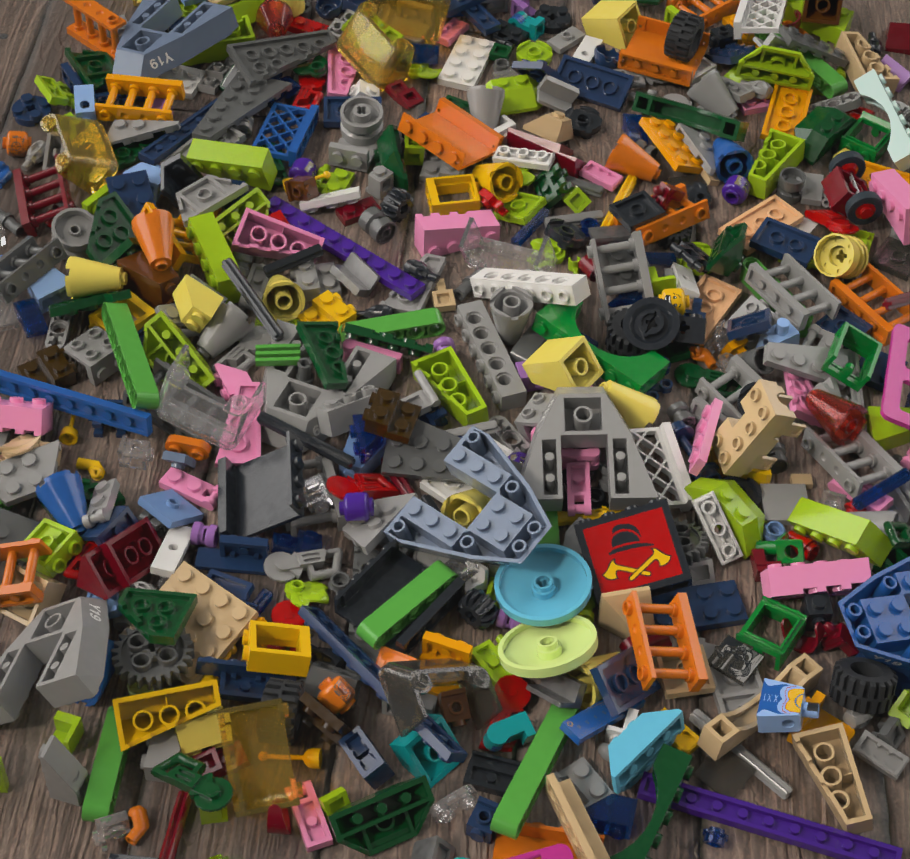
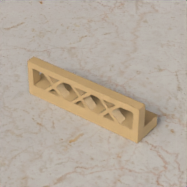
[546,773,610,859]

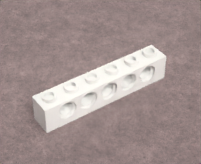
[470,267,591,306]

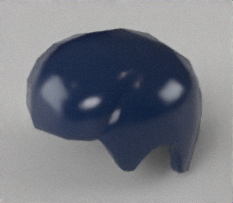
[315,0,343,20]
[594,44,619,69]

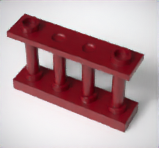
[12,154,76,237]

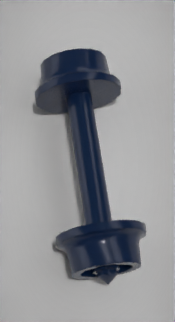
[671,421,722,482]

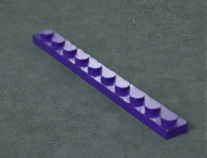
[269,196,426,301]
[637,771,903,859]

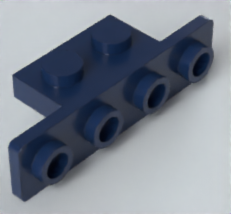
[195,535,272,575]
[195,656,298,703]

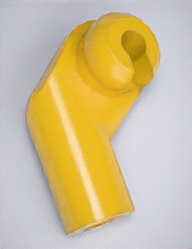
[76,457,105,481]

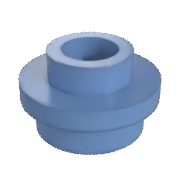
[763,521,786,541]

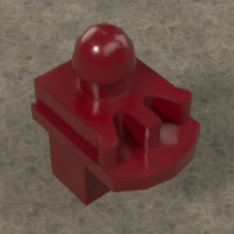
[652,181,686,210]
[750,548,784,582]
[821,622,859,657]

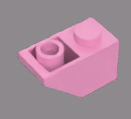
[213,363,252,407]

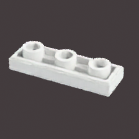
[573,35,603,63]
[492,145,555,171]
[299,186,361,213]
[670,262,700,300]
[691,491,744,566]
[150,526,192,578]

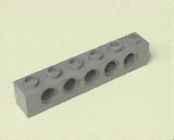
[454,300,527,412]

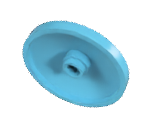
[494,543,593,627]

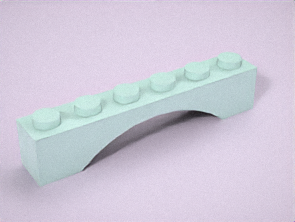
[854,69,910,171]

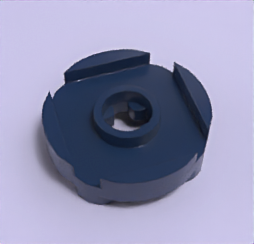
[12,93,52,127]

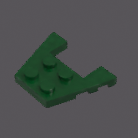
[48,289,132,318]

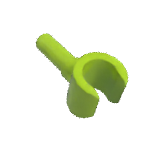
[568,256,581,274]

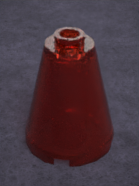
[256,0,293,38]
[805,389,868,446]

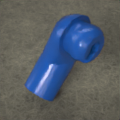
[0,161,12,189]

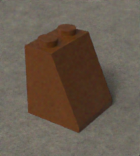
[802,0,843,25]
[117,250,180,309]

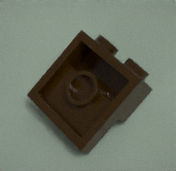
[17,344,78,388]
[362,387,422,445]
[298,691,353,746]

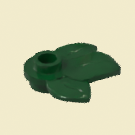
[293,55,328,78]

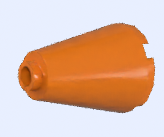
[605,133,662,182]
[131,209,175,271]

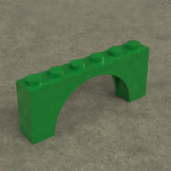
[531,302,670,393]

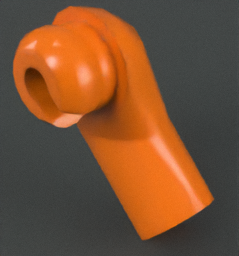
[125,805,150,846]

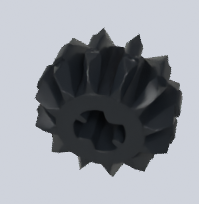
[380,187,414,223]
[457,588,499,631]

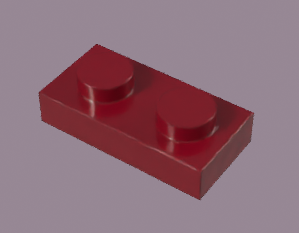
[336,196,381,227]

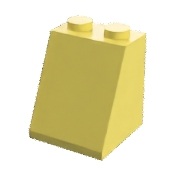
[581,0,642,50]
[522,336,604,391]

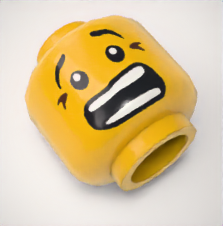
[658,288,690,316]

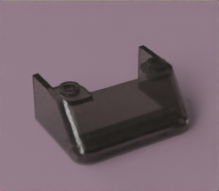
[378,658,503,737]

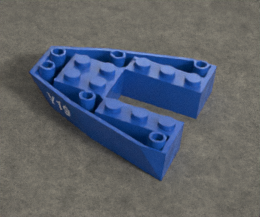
[838,556,910,671]

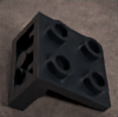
[160,153,204,210]

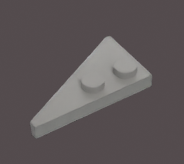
[103,119,181,150]
[675,123,716,176]

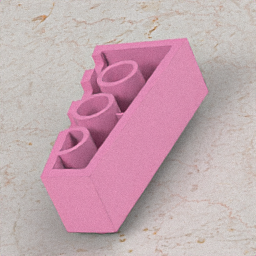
[868,169,910,246]
[230,207,325,264]
[414,210,500,257]
[0,396,53,436]
[760,557,871,600]

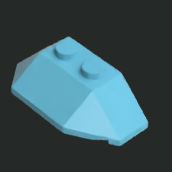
[608,709,685,794]

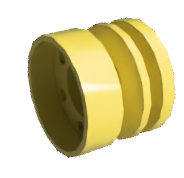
[813,233,869,279]

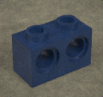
[338,725,395,790]

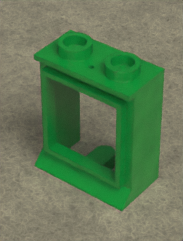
[838,111,891,163]
[821,322,883,392]
[735,596,807,671]

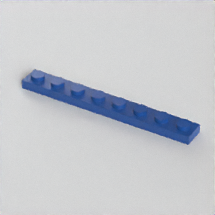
[0,369,153,437]

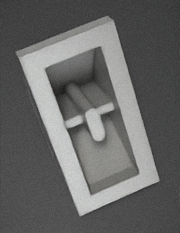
[42,131,72,170]

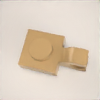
[431,278,456,312]

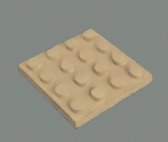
[121,561,259,685]

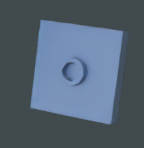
[138,489,204,529]

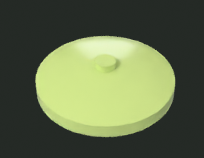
[498,615,599,678]

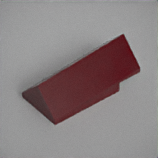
[884,22,910,55]
[507,127,587,179]
[76,516,162,600]

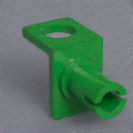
[756,532,805,563]

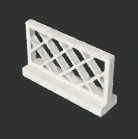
[733,0,788,39]
[629,422,693,512]

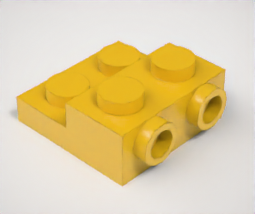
[296,290,357,334]

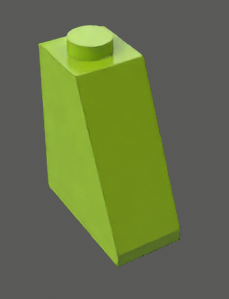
[865,406,910,451]

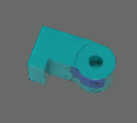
[508,11,545,41]
[483,711,536,752]

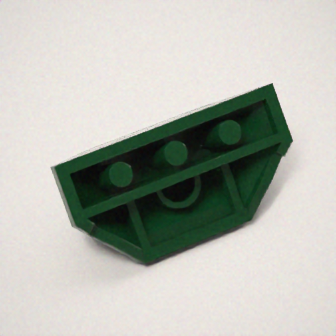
[794,106,857,166]
[373,125,408,191]
[706,222,748,277]
[327,775,435,856]

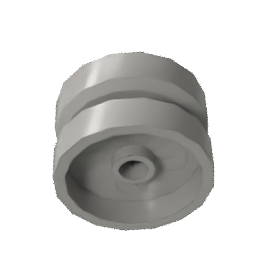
[340,95,384,146]
[51,208,94,260]

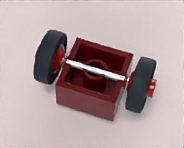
[821,151,883,225]

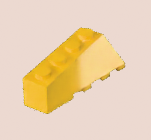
[112,679,221,752]

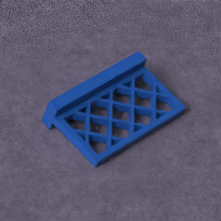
[252,102,319,167]

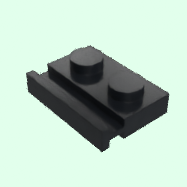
[463,750,521,797]

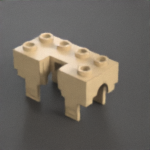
[712,379,806,477]

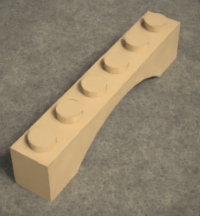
[697,653,823,761]

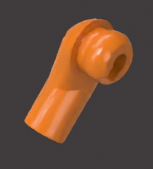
[689,347,718,370]

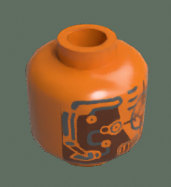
[2,130,32,157]
[317,676,356,715]

